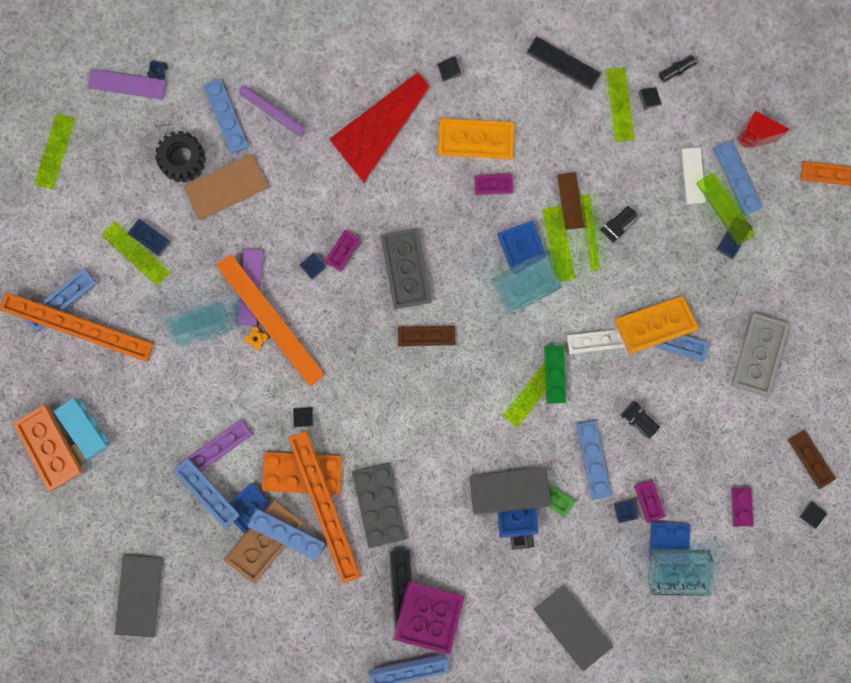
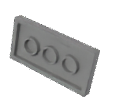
[731,313,790,397]

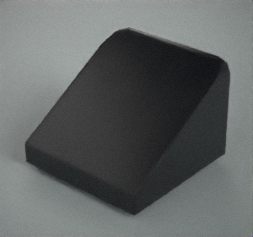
[437,56,461,81]
[638,87,662,110]
[293,407,314,428]
[510,535,535,550]

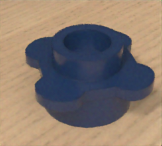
[147,60,168,80]

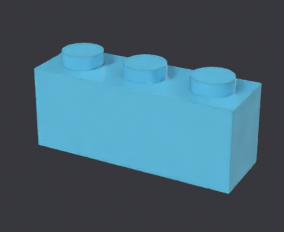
[54,398,109,460]

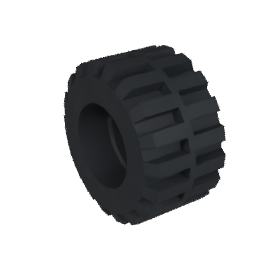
[155,131,206,183]

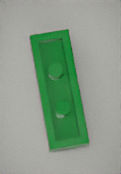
[544,345,566,404]

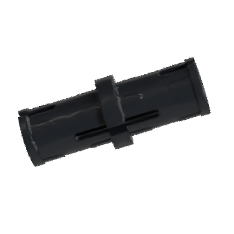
[658,55,696,83]

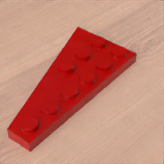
[329,72,430,184]

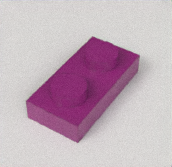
[474,174,513,196]
[324,230,361,272]
[634,480,666,523]
[731,487,753,527]

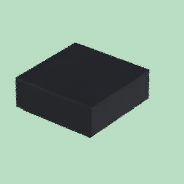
[799,502,827,529]

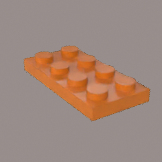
[13,404,83,492]
[262,452,342,495]

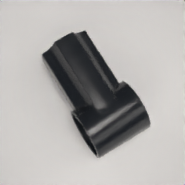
[600,206,639,243]
[620,401,660,439]

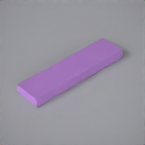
[88,69,166,100]
[239,85,305,138]
[237,249,264,326]
[178,419,253,472]

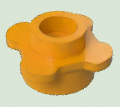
[244,327,267,350]

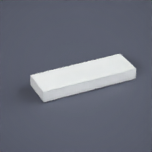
[681,147,706,205]
[566,329,625,354]

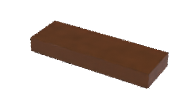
[557,172,584,231]
[398,326,456,347]
[788,430,836,489]

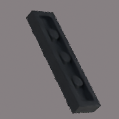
[526,36,601,91]
[389,549,412,630]

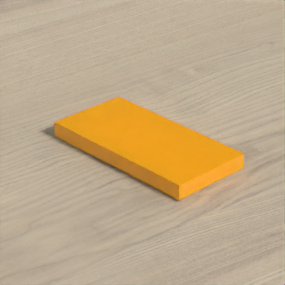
[438,118,515,160]
[614,296,699,355]

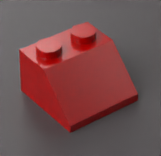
[736,110,789,148]

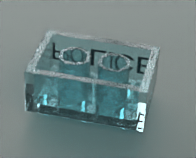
[491,252,562,315]
[165,302,233,347]
[648,549,715,596]

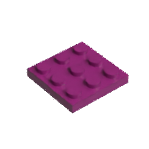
[393,582,465,655]

